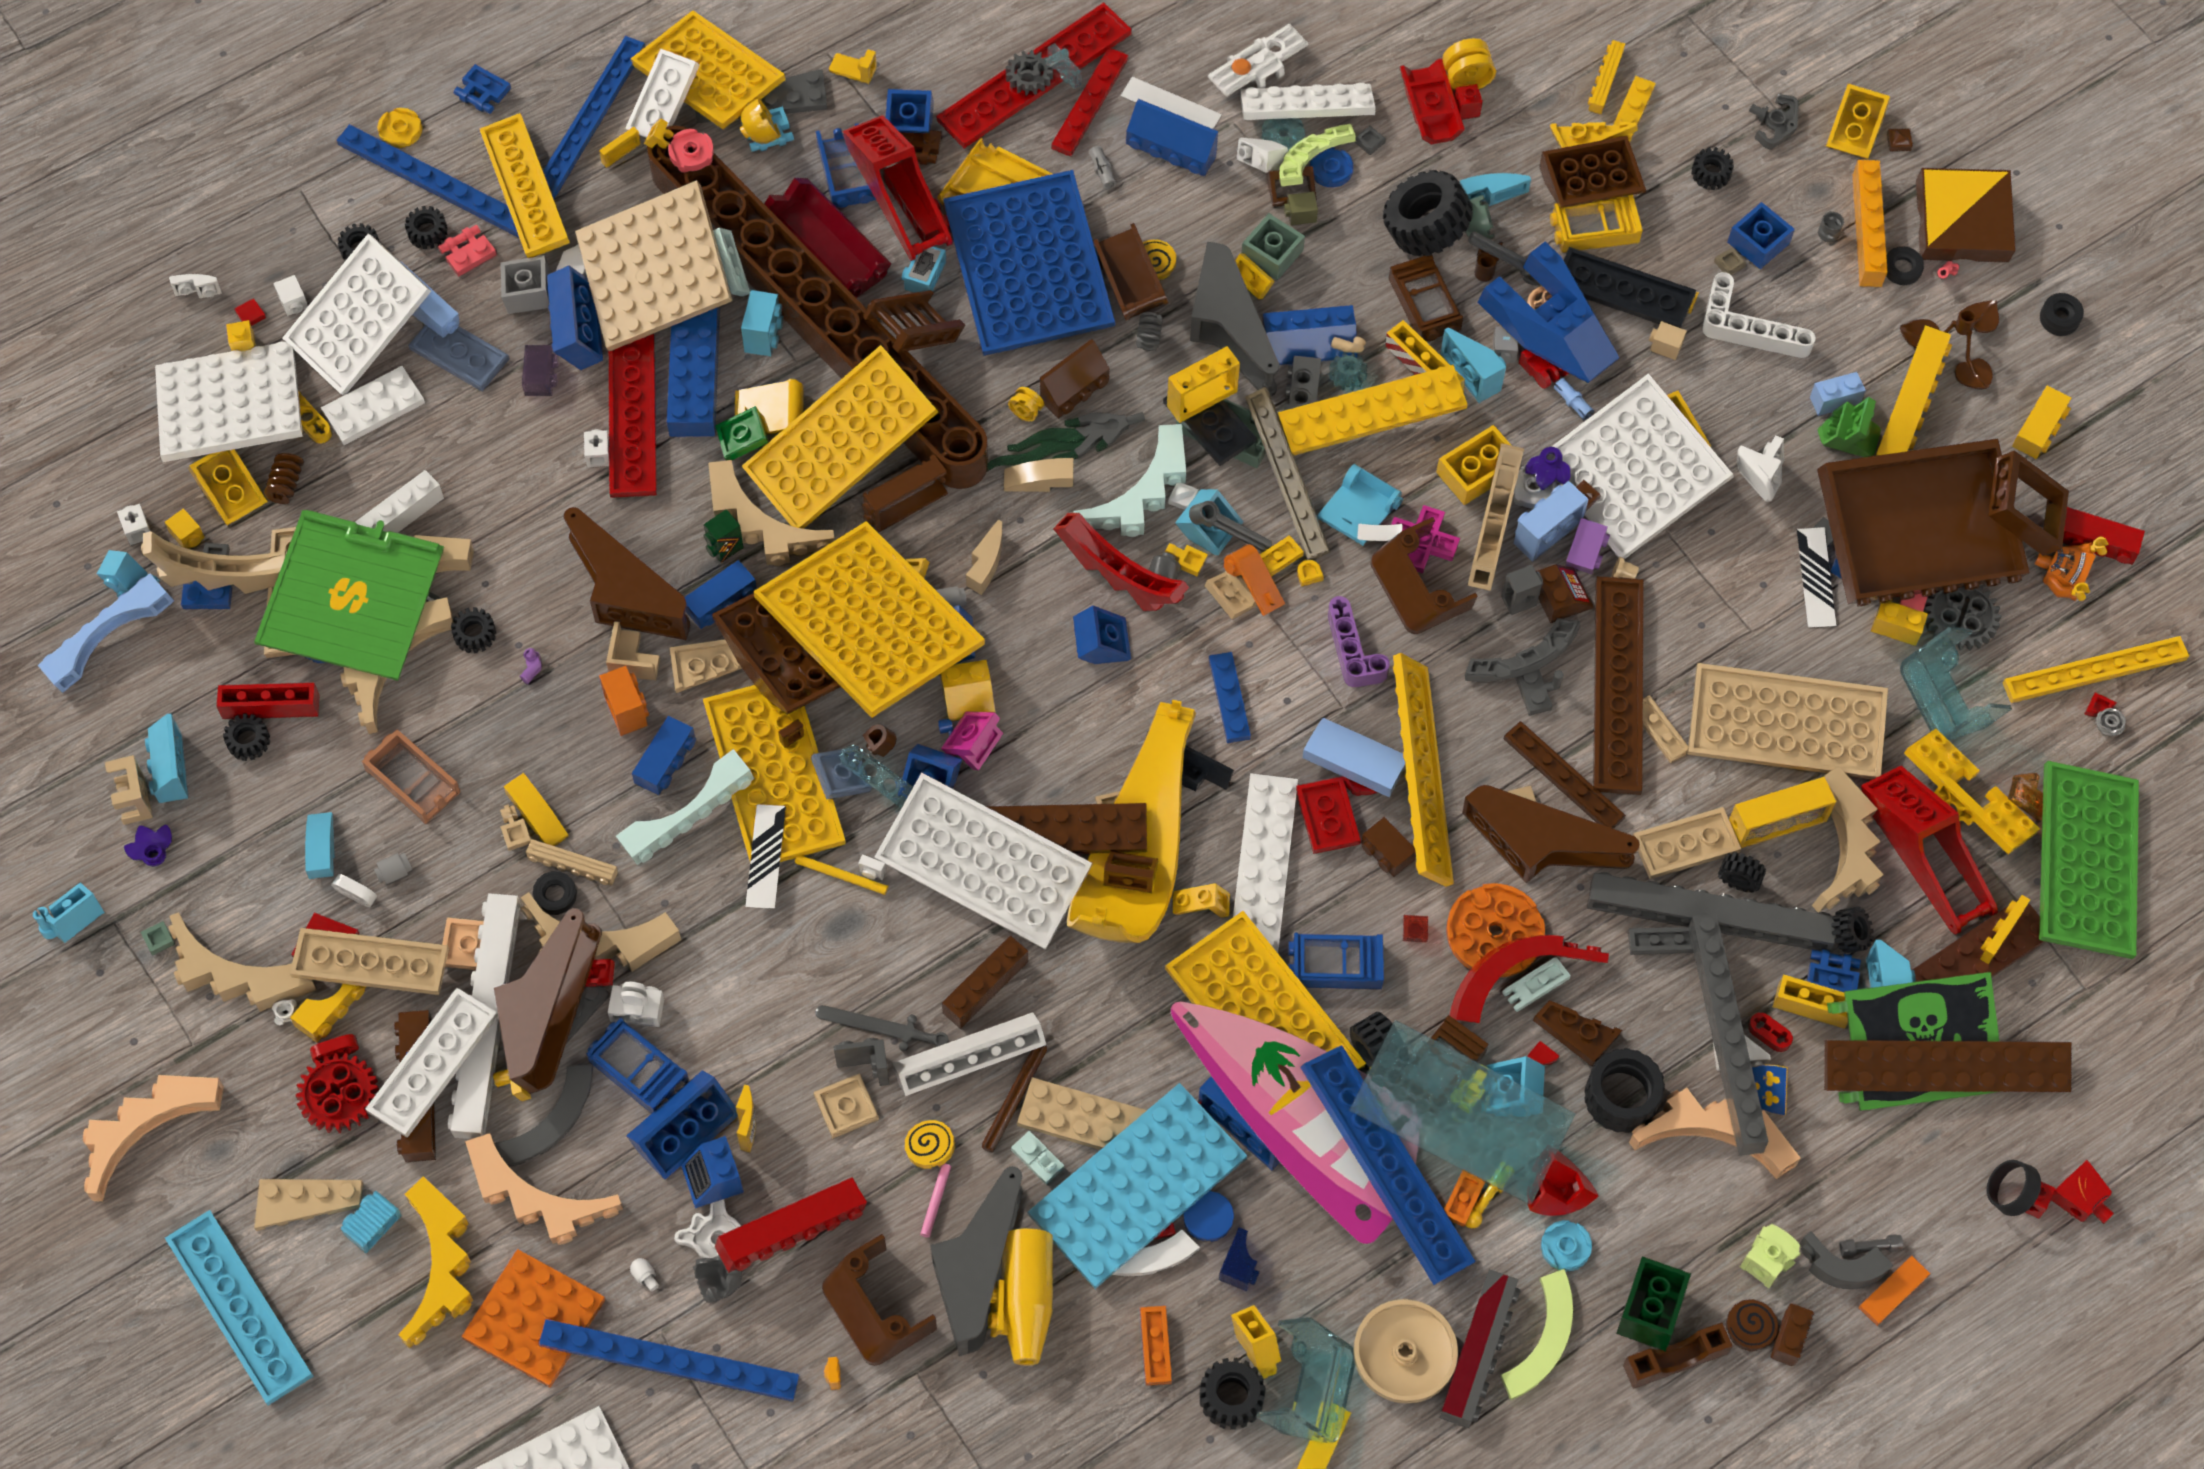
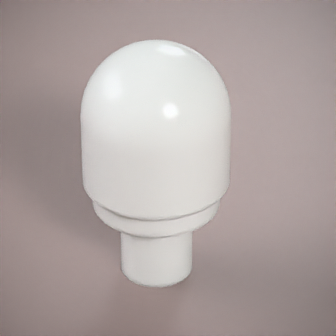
[630,1258,659,1292]

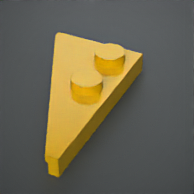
[1550,122,1638,148]

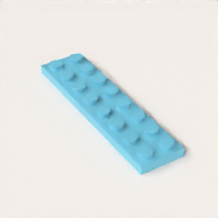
[165,1210,314,1406]

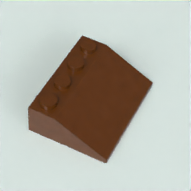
[1539,136,1646,208]

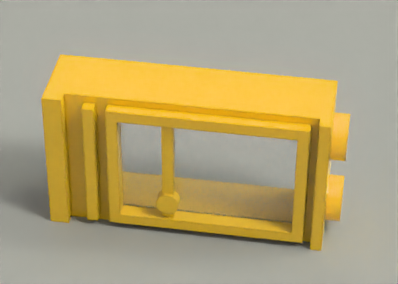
[1550,195,1643,253]

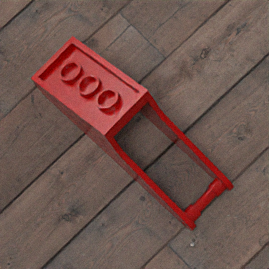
[843,115,953,261]
[1861,766,1998,935]

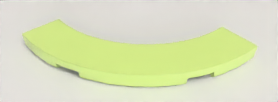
[1280,124,1356,187]
[1500,1269,1573,1400]

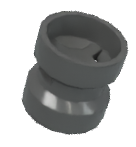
[1818,211,1844,242]

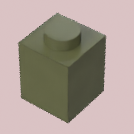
[1284,192,1318,226]

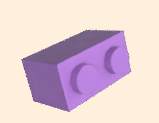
[1565,518,1610,574]

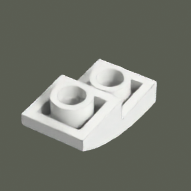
[169,274,222,298]

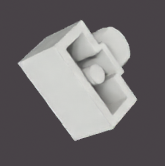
[608,982,664,1027]

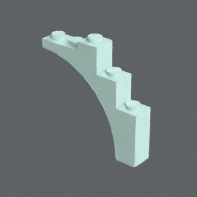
[1073,424,1186,537]

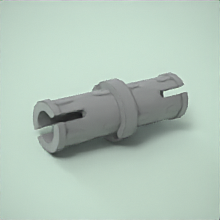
[1089,146,1117,190]

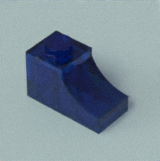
[1219,1227,1260,1292]

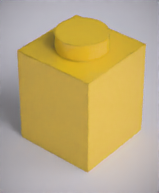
[226,320,256,351]
[165,508,205,549]

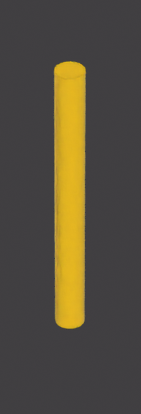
[795,855,889,895]

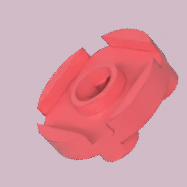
[668,129,714,173]

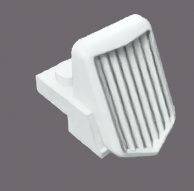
[1737,435,1784,502]

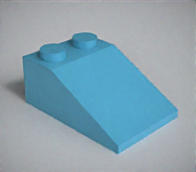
[1440,328,1506,403]

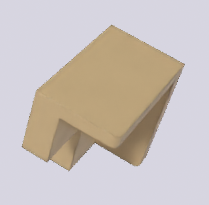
[606,621,660,680]

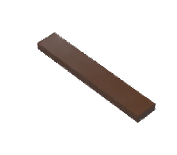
[1503,721,1626,829]

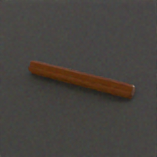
[982,1045,1047,1153]

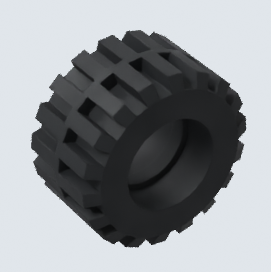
[1350,1012,1410,1081]
[1199,1358,1266,1430]

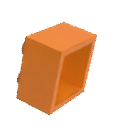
[599,666,649,736]

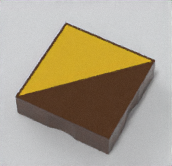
[1916,168,2016,262]

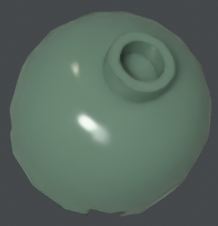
[1465,195,1495,239]

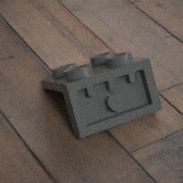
[834,1038,889,1086]

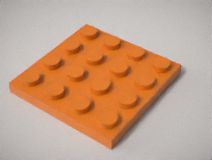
[461,1249,606,1388]

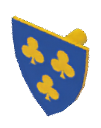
[1752,1064,1788,1115]

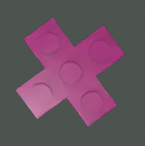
[1391,505,1460,574]

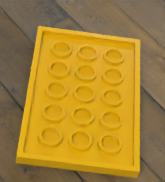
[631,10,785,130]

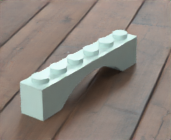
[616,749,755,865]

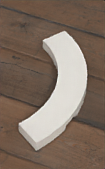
[1113,1230,1200,1276]

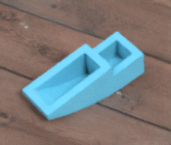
[1460,173,1531,206]
[305,812,335,879]

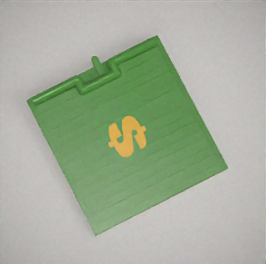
[254,510,444,681]

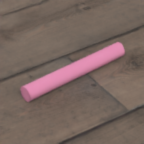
[920,1164,951,1238]

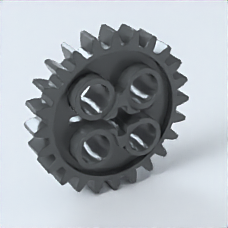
[1923,585,2002,651]

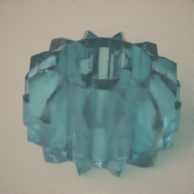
[1329,352,1367,391]

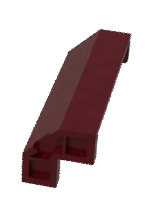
[764,178,892,298]

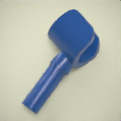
[938,719,953,736]

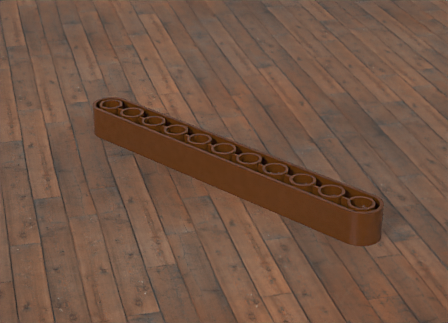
[647,125,988,489]

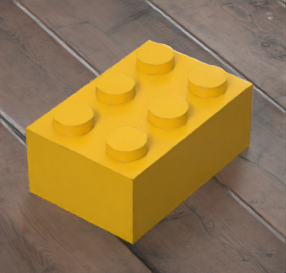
[1436,425,1512,505]

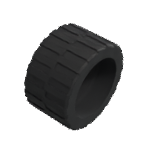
[1584,1048,1665,1133]

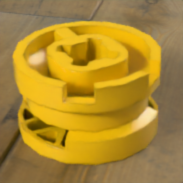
[1008,387,1044,422]

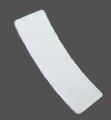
[1357,524,1402,541]

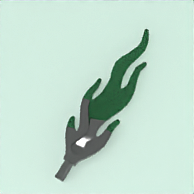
[987,412,1145,472]

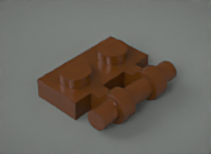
[900,130,942,165]

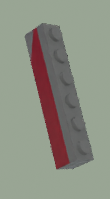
[1439,1269,1521,1429]

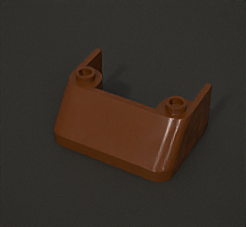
[1370,517,1478,634]
[822,1234,937,1366]

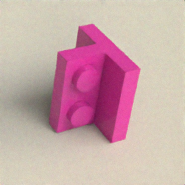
[941,712,1003,770]

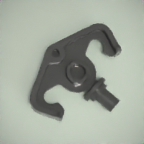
[1749,93,1799,149]

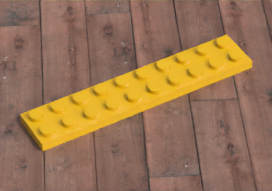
[1393,653,1454,887]

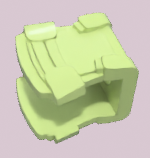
[1740,1224,1800,1289]

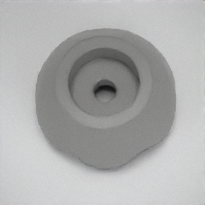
[2096,708,2126,736]

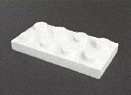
[625,49,700,138]
[321,366,425,445]

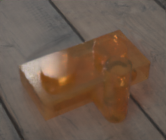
[2008,773,2043,821]

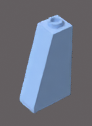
[400,261,460,338]

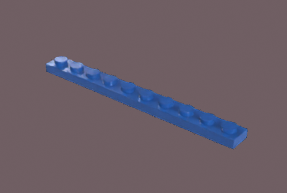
[543,36,645,199]
[337,124,519,238]
[539,1319,799,1402]

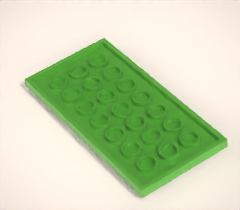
[2039,761,2139,959]

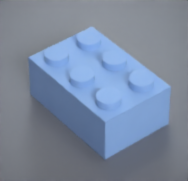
[1513,481,1588,562]

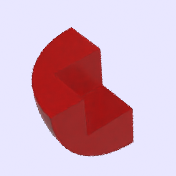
[1527,1144,1599,1216]

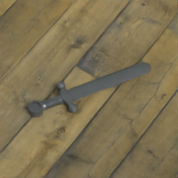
[815,1005,949,1051]

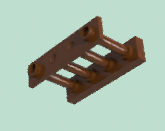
[863,290,965,353]

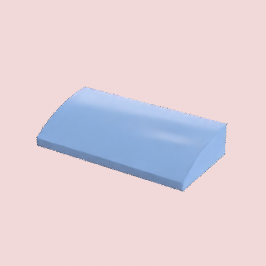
[1302,718,1406,797]

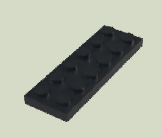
[1564,247,1696,328]

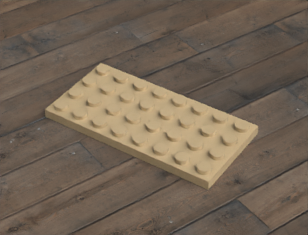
[1687,663,1888,780]

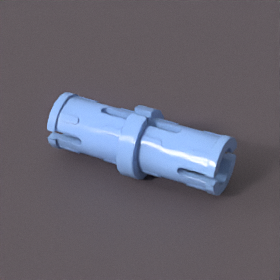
[1554,378,1594,420]

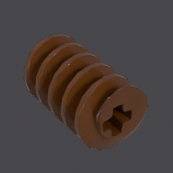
[264,453,304,504]

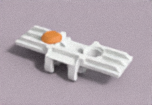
[1208,24,1308,97]

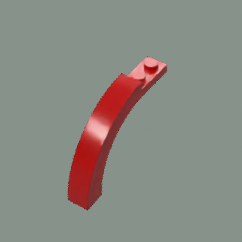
[1450,935,1609,1023]

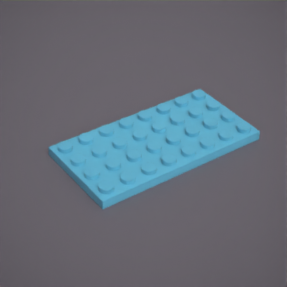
[1028,1083,1247,1289]

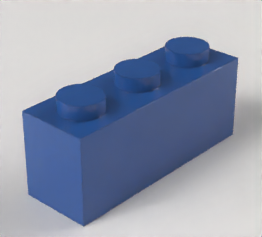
[685,560,757,629]
[632,716,696,795]

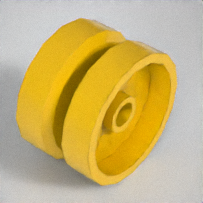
[1442,38,1497,90]

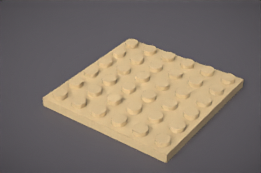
[575,181,733,351]

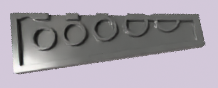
[695,69,827,123]

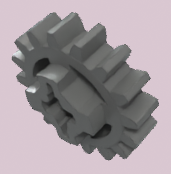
[1006,50,1053,95]

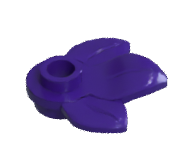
[1525,447,1571,491]
[124,824,172,867]

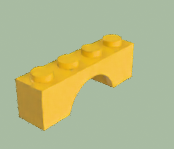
[290,984,367,1043]

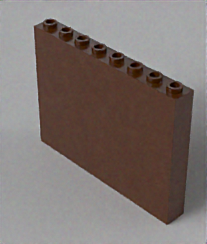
[1817,438,2030,607]

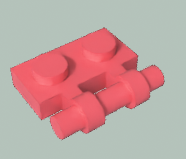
[438,225,497,277]

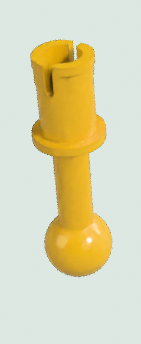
[1465,1162,1515,1229]

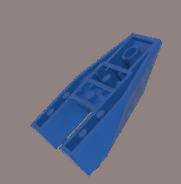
[1477,241,1619,383]

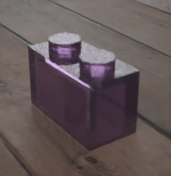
[522,345,559,396]

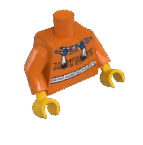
[2034,537,2108,601]

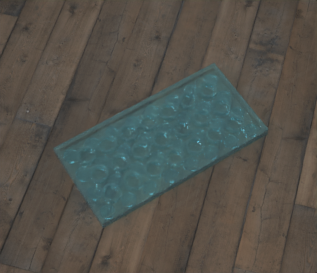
[1349,1020,1576,1205]

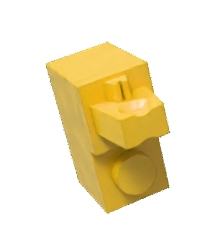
[1231,1305,1281,1379]

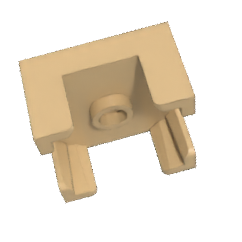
[105,755,153,825]

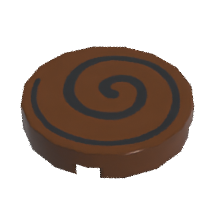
[1725,1299,1778,1352]

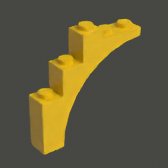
[398,1176,474,1349]

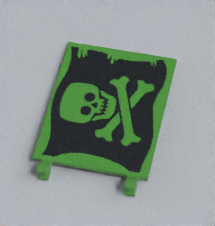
[1827,972,2000,1111]

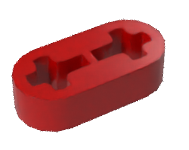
[1748,1013,1793,1052]
[310,1034,359,1063]

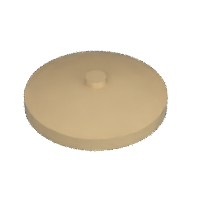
[1353,1299,1458,1403]

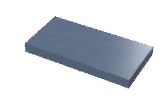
[408,325,509,391]

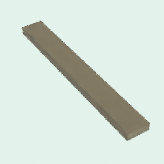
[1245,387,1331,560]

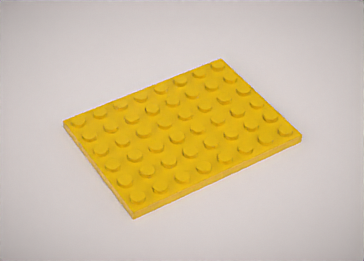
[754,521,985,718]

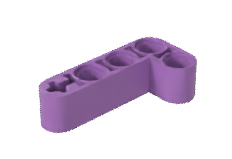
[1328,596,1390,687]

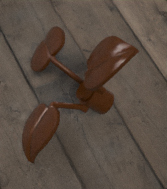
[1900,300,1999,389]

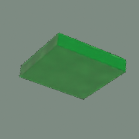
[715,406,769,461]

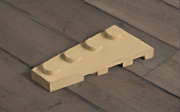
[670,639,742,693]

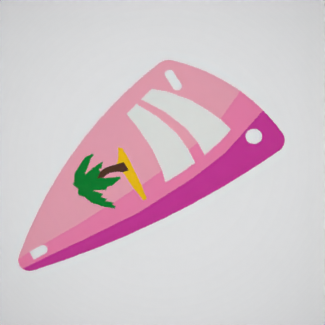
[1170,1002,1419,1244]

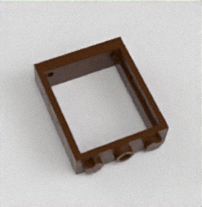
[1988,450,2069,556]

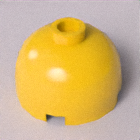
[740,99,781,144]

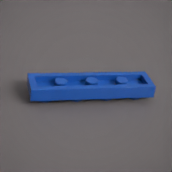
[1208,652,1251,743]

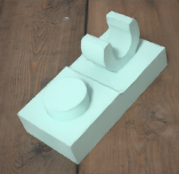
[1011,1131,1064,1185]

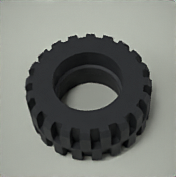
[1383,170,1473,256]

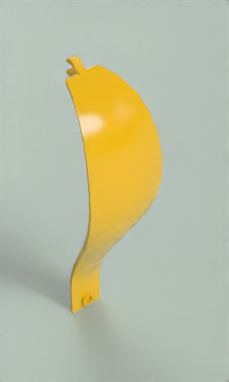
[1067,699,1196,943]

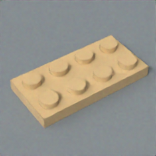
[1633,807,1741,879]

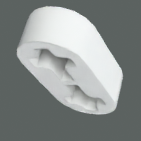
[331,874,377,907]

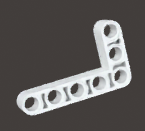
[1702,272,1815,358]

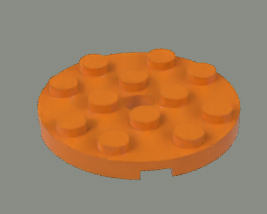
[1446,883,1545,977]

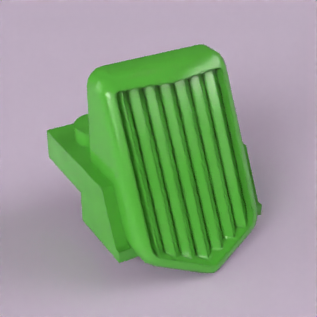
[1818,397,1881,457]

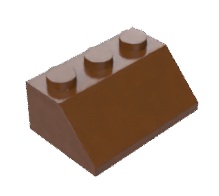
[1040,339,1110,419]

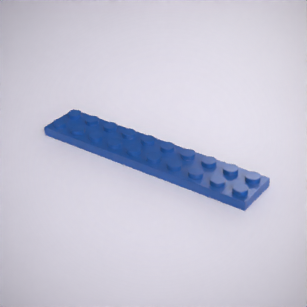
[1300,1045,1476,1285]

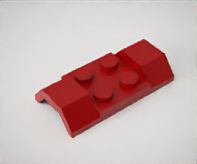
[1399,58,1465,145]

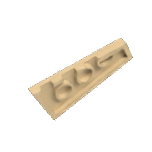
[254,1179,363,1231]

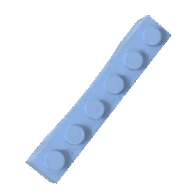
[38,574,174,693]

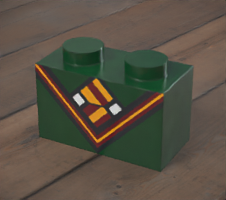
[703,509,744,563]

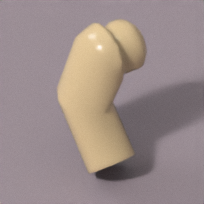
[1331,337,1366,353]

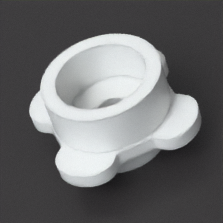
[272,999,297,1026]

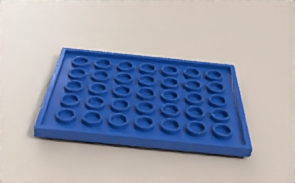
[943,170,1115,356]

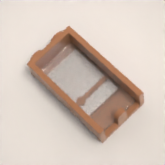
[362,729,460,825]

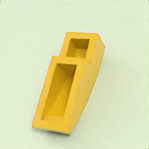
[503,773,569,846]

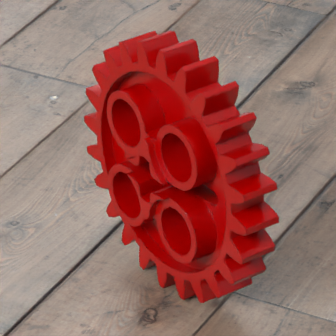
[295,1053,379,1133]

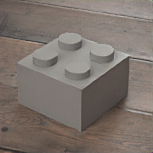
[501,255,552,314]

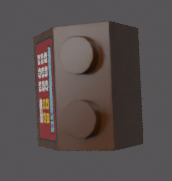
[1536,564,1594,623]

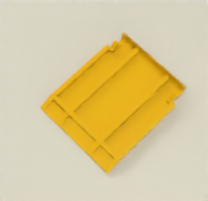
[937,138,1052,205]

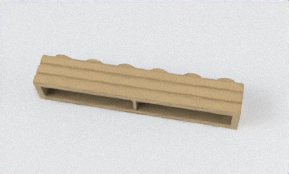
[526,839,618,885]

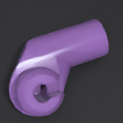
[519,648,542,684]

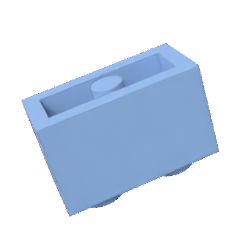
[1810,372,1866,416]

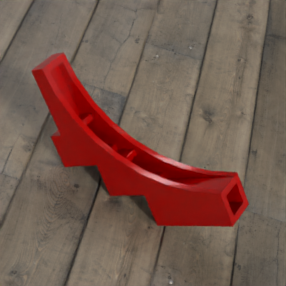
[1053,513,1189,611]

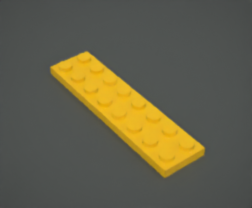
[479,113,570,258]
[1278,365,1468,456]

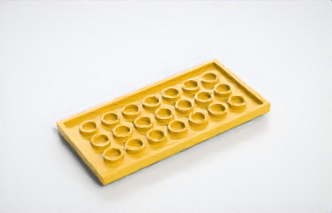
[742,345,938,529]
[703,685,846,862]
[1165,911,1366,1070]

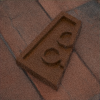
[1533,1000,1623,1066]

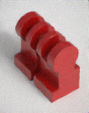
[1518,349,1569,389]

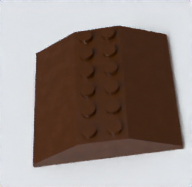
[712,593,841,715]

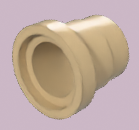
[1611,557,1639,579]

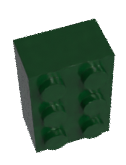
[1616,1256,1691,1352]

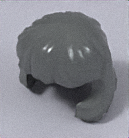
[693,1255,742,1303]

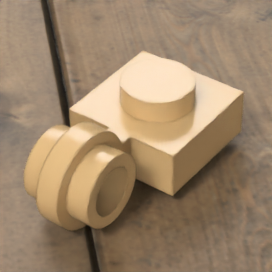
[500,804,531,851]

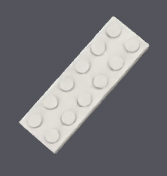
[1240,83,1375,120]
[365,988,498,1138]

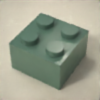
[1242,213,1305,281]

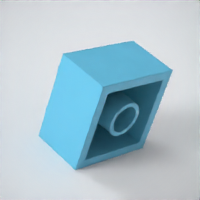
[741,290,784,357]

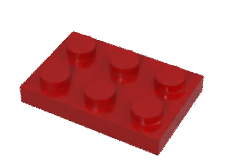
[1296,776,1361,854]

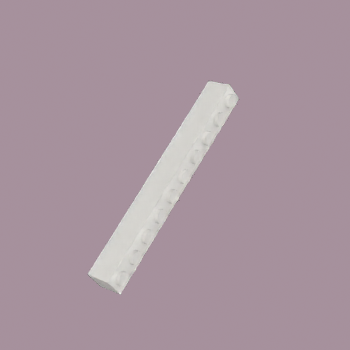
[448,893,521,1139]

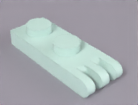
[1502,957,1571,1012]

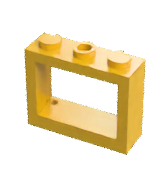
[1167,346,1240,423]

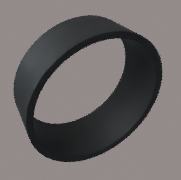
[1986,1160,2041,1216]

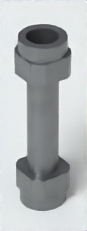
[1839,1234,1903,1257]

